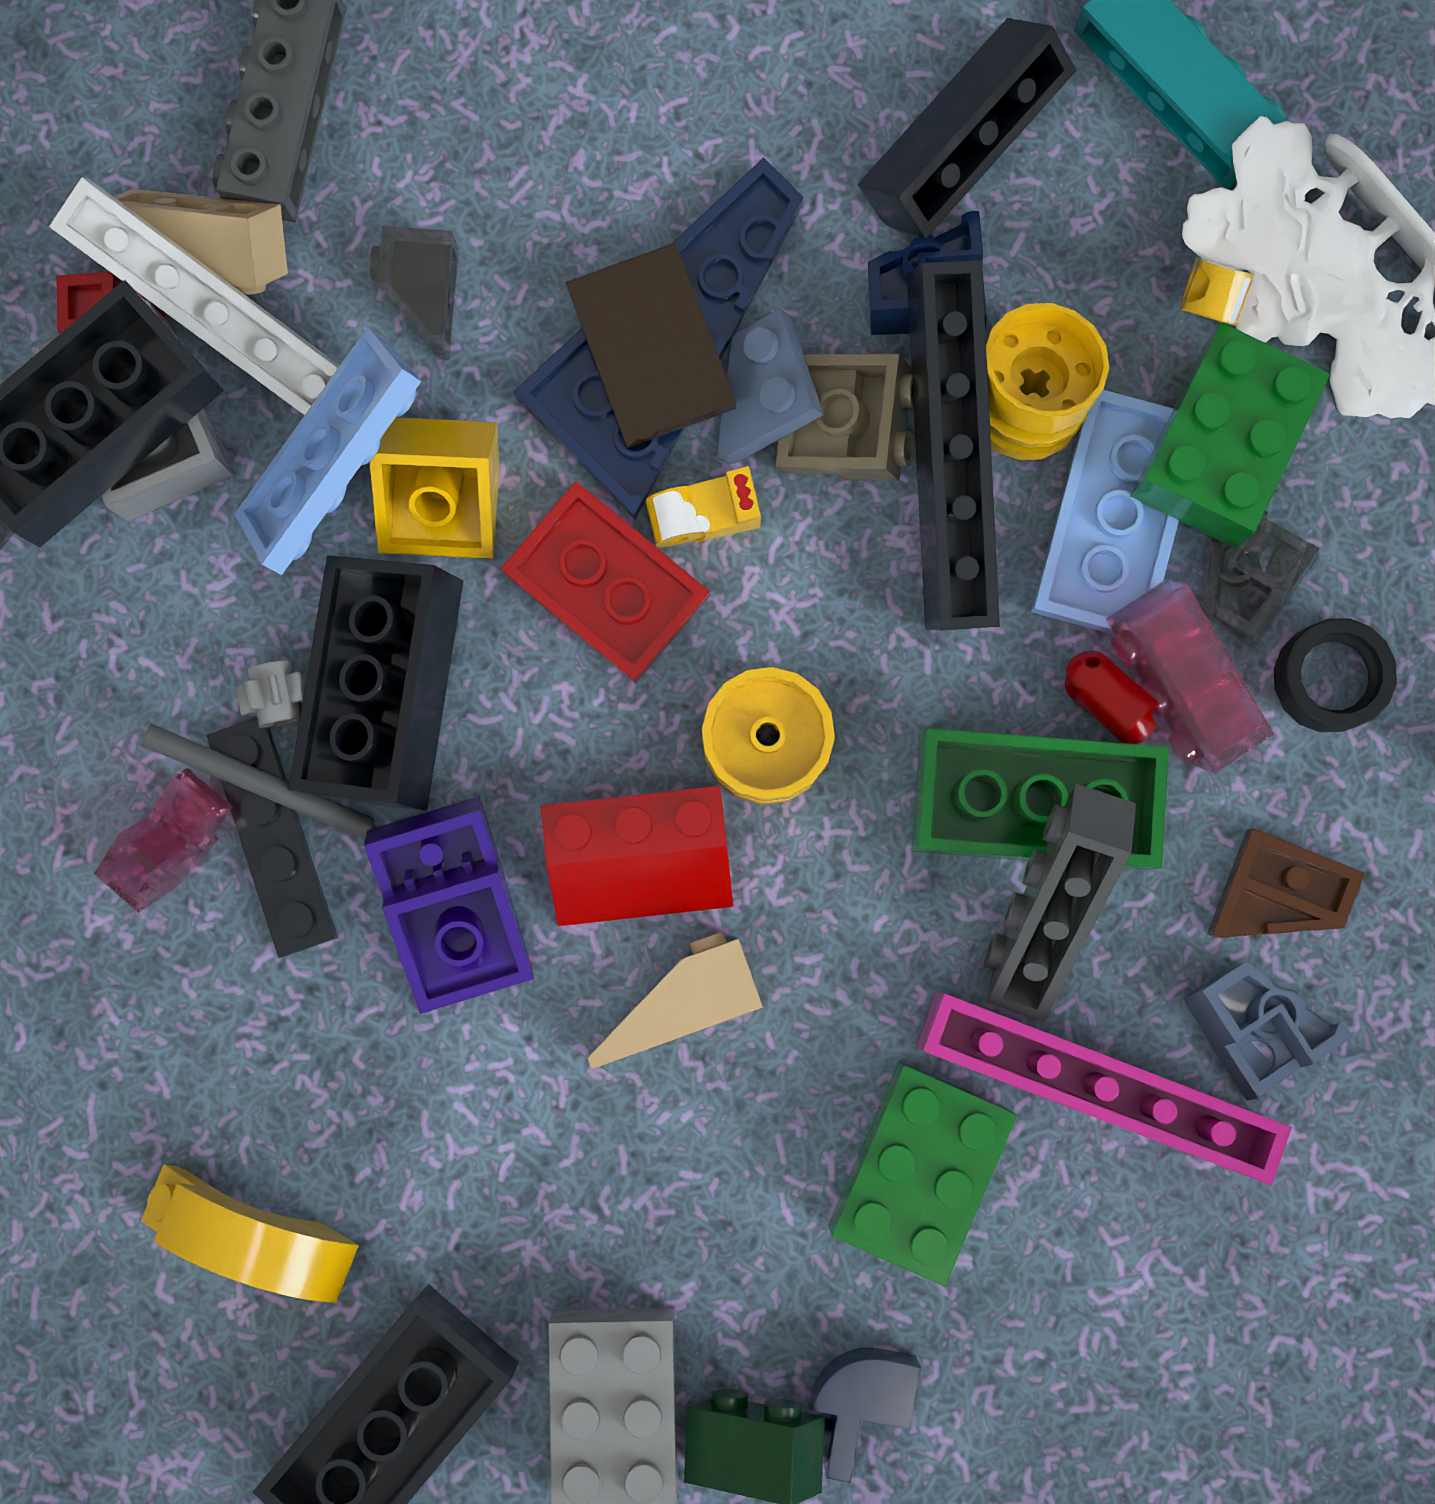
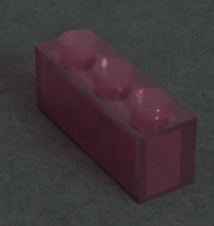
[1106,580,1274,773]

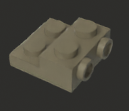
[775,354,914,481]

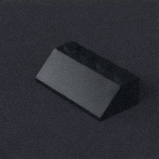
[288,555,464,811]

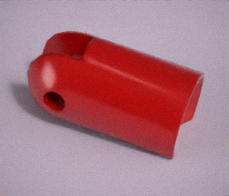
[1064,650,1161,745]

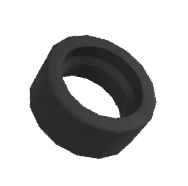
[1274,618,1397,732]

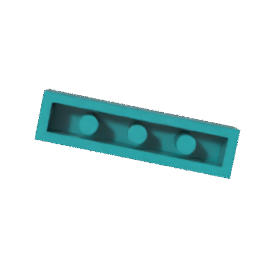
[1073,0,1286,190]

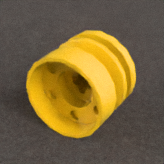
[986,303,1110,460]

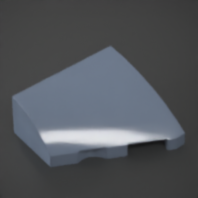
[1183,961,1353,1101]

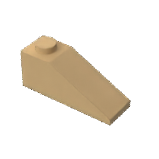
[113,189,288,295]
[588,932,763,1069]

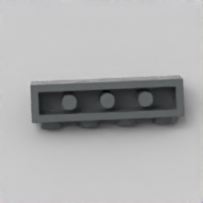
[213,0,346,223]
[984,783,1136,1022]

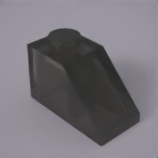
[370,226,459,360]

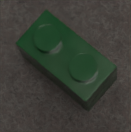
[684,1389,825,1504]

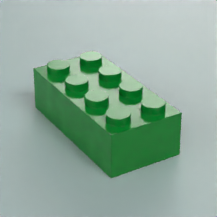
[911,728,1169,870]

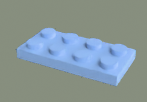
[234,327,421,575]
[1031,390,1179,643]

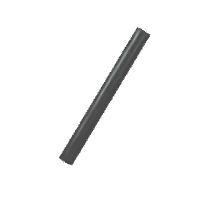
[141,724,374,840]

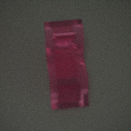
[94,768,233,913]

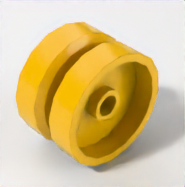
[702,667,835,805]

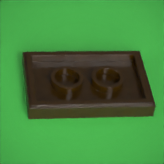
[566,243,736,448]

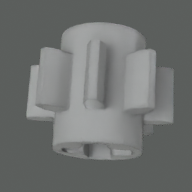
[236,661,307,729]

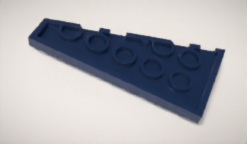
[514,157,804,520]

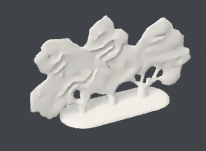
[1182,116,1435,418]

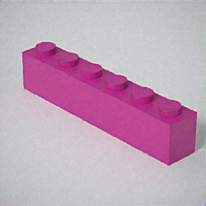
[916,991,1292,1186]

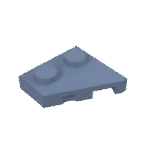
[717,308,824,465]

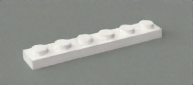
[49,177,340,415]

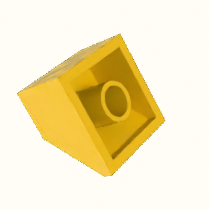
[370,417,499,559]

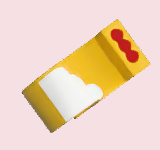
[1178,257,1254,326]
[645,466,761,548]

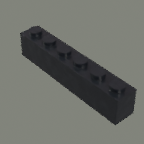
[907,260,1000,631]

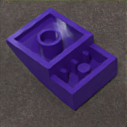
[364,796,534,1014]

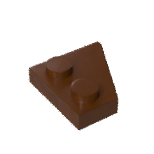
[1207,828,1365,938]

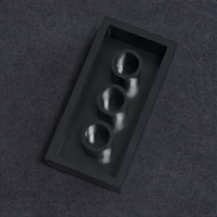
[0,280,224,547]
[252,1283,519,1504]

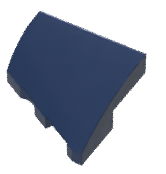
[868,211,987,335]

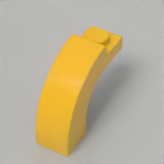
[141,1164,359,1303]

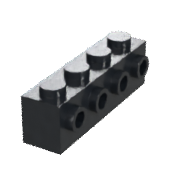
[857,18,1077,239]

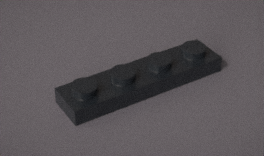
[206,718,338,958]

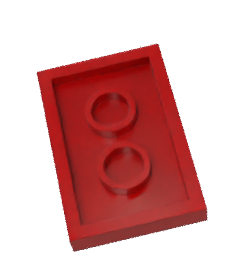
[500,481,710,684]

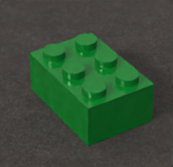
[1130,322,1331,548]
[828,1061,1017,1287]

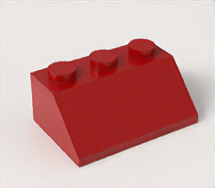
[540,786,734,926]

